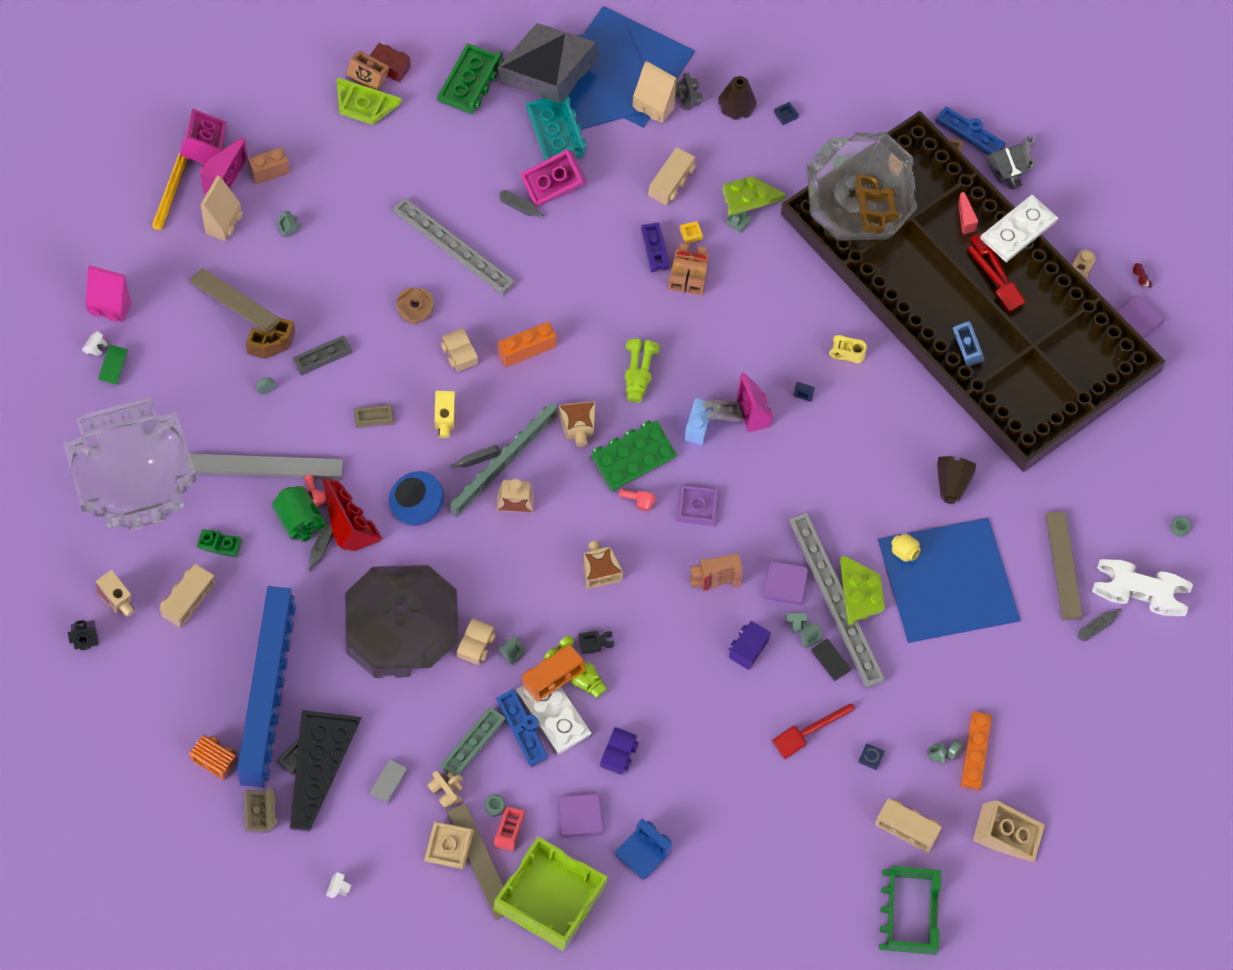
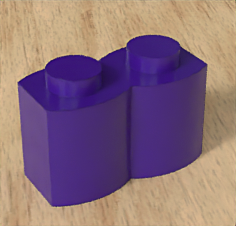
[600,727,639,775]

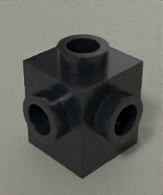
[68,620,99,650]

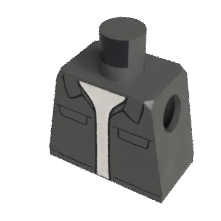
[985,143,1027,189]

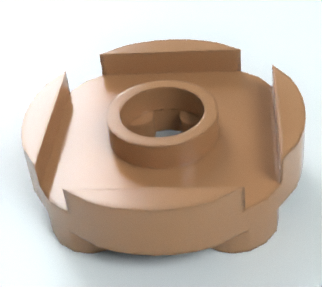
[397,287,434,325]

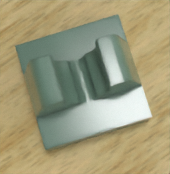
[276,211,301,237]
[726,211,752,233]
[785,613,807,632]
[800,621,822,648]
[498,636,526,665]

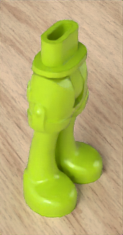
[624,339,660,403]
[543,635,608,699]

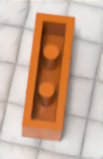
[498,321,557,368]
[521,644,585,702]

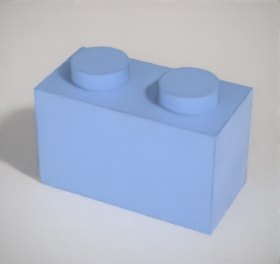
[684,398,713,445]

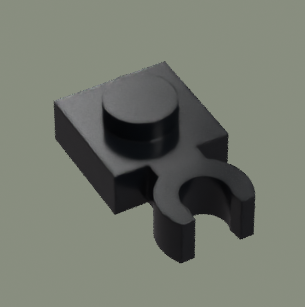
[578,631,614,654]

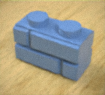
[953,321,985,366]

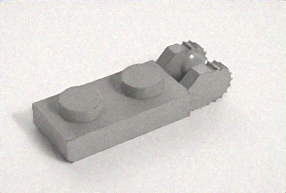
[703,399,745,423]

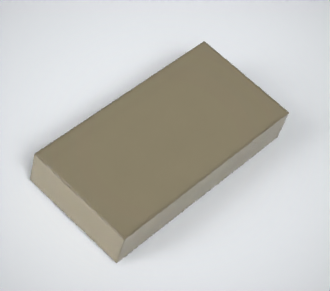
[354,405,394,428]

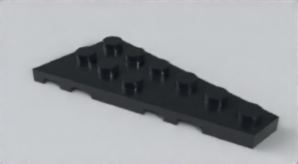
[290,710,362,831]

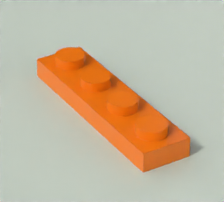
[960,711,992,791]

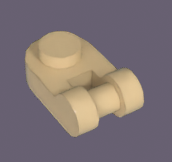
[1072,250,1096,279]

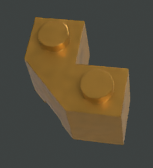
[246,317,295,359]

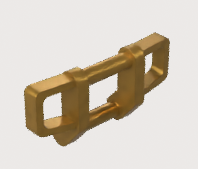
[855,174,899,234]

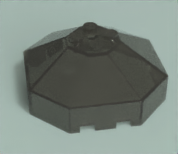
[345,565,458,678]

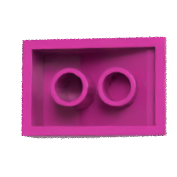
[179,109,226,165]
[200,138,248,194]
[520,149,588,206]
[86,265,131,322]
[736,373,773,433]

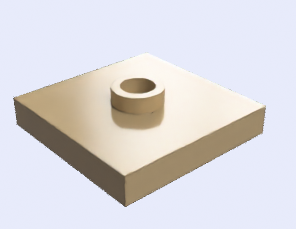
[424,821,474,870]

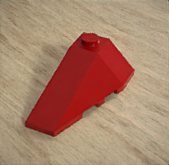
[323,478,382,551]

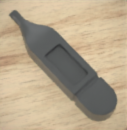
[500,190,544,218]
[450,445,501,468]
[308,523,333,571]
[1078,609,1122,641]

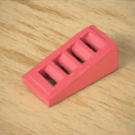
[958,192,978,234]
[494,806,525,851]

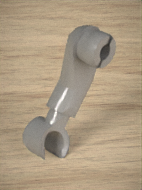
[1022,134,1035,170]

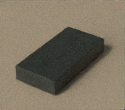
[811,639,851,681]

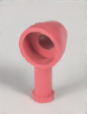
[304,475,327,508]
[619,488,656,511]

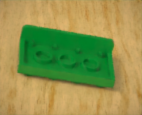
[437,43,505,115]
[589,420,677,492]

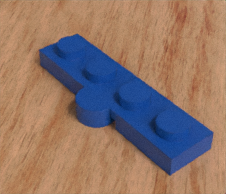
[935,106,1006,155]
[496,689,549,767]

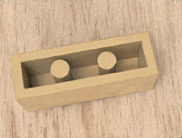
[648,147,696,206]
[160,564,216,628]
[875,798,942,854]

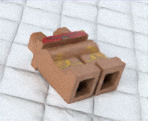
[668,243,709,296]
[689,553,743,591]

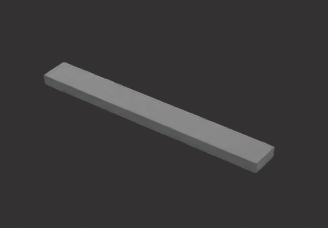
[393,198,515,296]
[187,454,343,479]

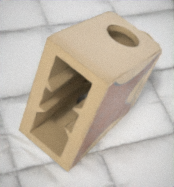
[559,401,595,447]
[497,479,534,513]
[583,541,623,589]
[96,570,136,617]

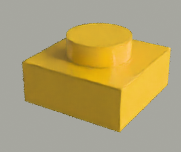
[680,221,703,244]

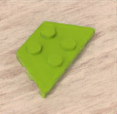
[336,77,402,125]
[722,176,786,216]
[840,556,885,625]

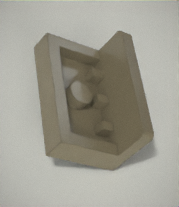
[243,788,277,833]

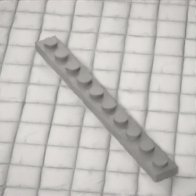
[789,513,885,688]

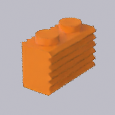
[189,735,238,780]

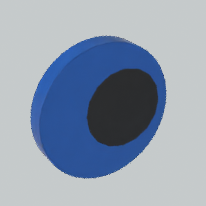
[389,471,444,526]

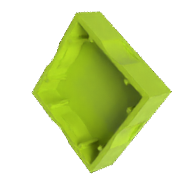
[493,836,608,951]

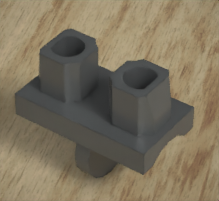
[675,73,703,110]

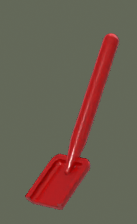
[970,232,1009,284]
[967,245,1026,313]
[772,704,855,759]

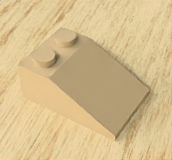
[633,61,677,123]
[201,175,243,241]
[973,800,1045,862]

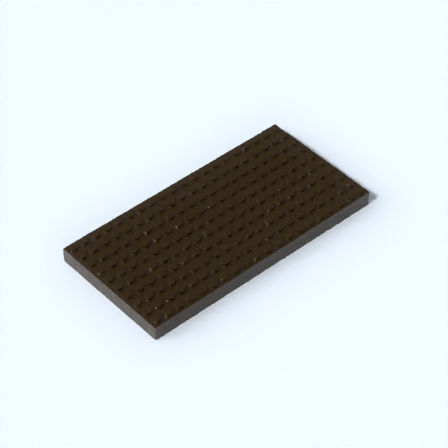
[781,111,1165,472]

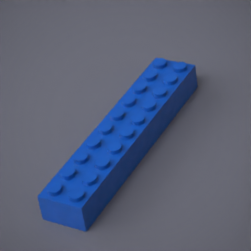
[237,586,296,788]

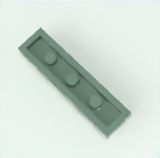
[440,707,506,776]

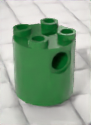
[272,486,326,542]

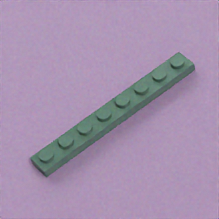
[450,403,558,518]

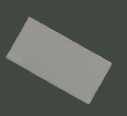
[370,759,407,804]

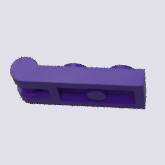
[641,223,669,272]

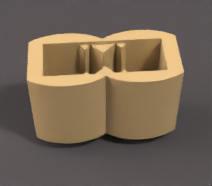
[440,328,478,372]
[457,618,496,666]

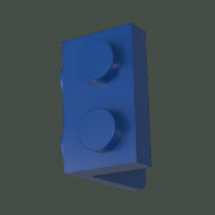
[615,818,672,879]

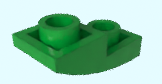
[98,344,128,385]
[197,529,243,557]

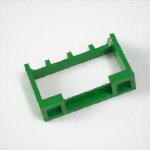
[879,866,941,955]

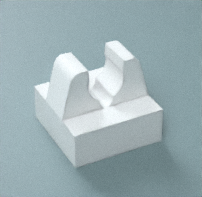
[81,331,107,356]
[326,872,351,898]

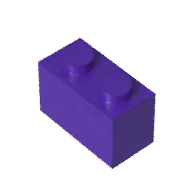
[728,620,771,670]

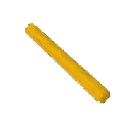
[152,152,188,230]

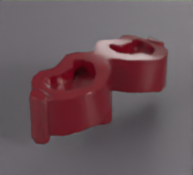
[1133,263,1152,288]

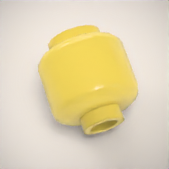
[891,533,921,562]

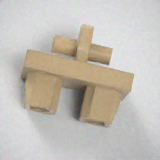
[427,770,463,808]

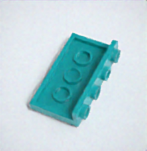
[525,95,587,161]

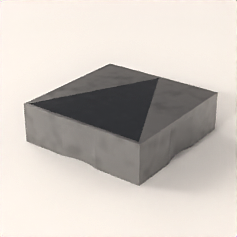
[498,23,599,103]

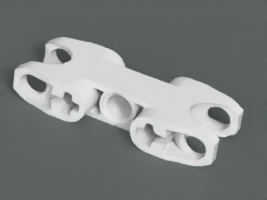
[1092,559,1193,616]

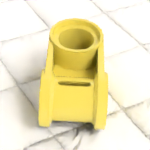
[829,335,867,363]

